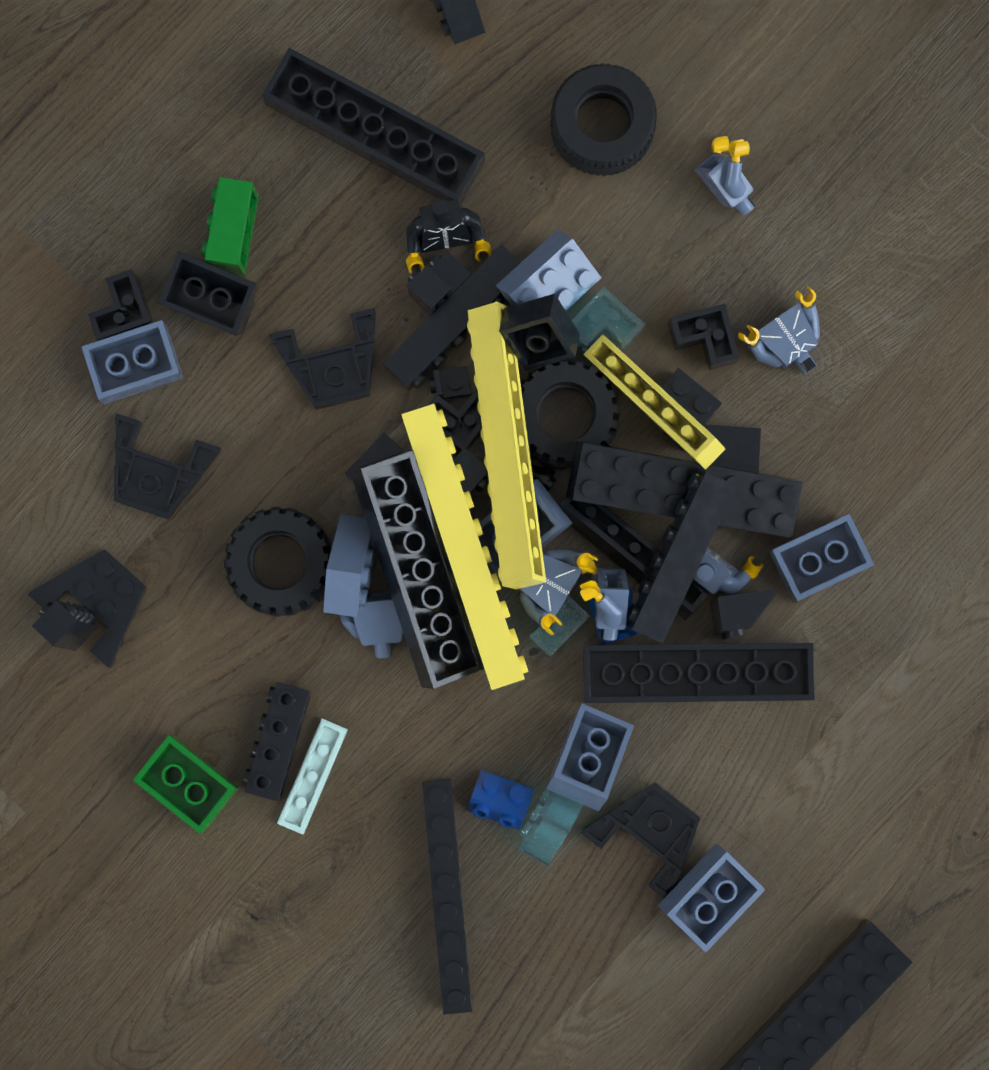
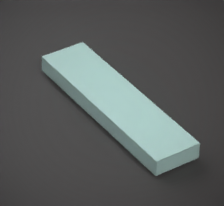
[277,718,348,834]

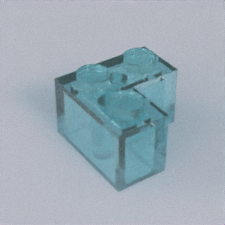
[572,286,645,352]
[529,595,590,658]
[518,789,583,866]

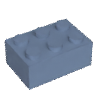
[496,229,601,311]
[81,320,184,405]
[478,479,573,578]
[323,514,376,617]
[769,514,874,603]
[546,703,634,811]
[658,843,765,952]

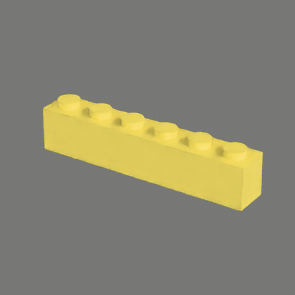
[583,334,725,470]

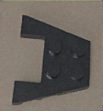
[269,308,376,410]
[114,413,221,520]
[28,549,147,668]
[581,782,700,898]

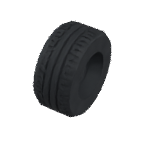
[550,63,657,176]

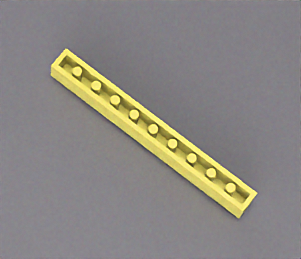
[467,302,546,590]
[401,404,528,690]

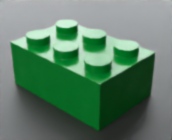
[202,177,259,277]
[133,735,240,834]

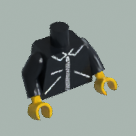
[406,200,491,274]

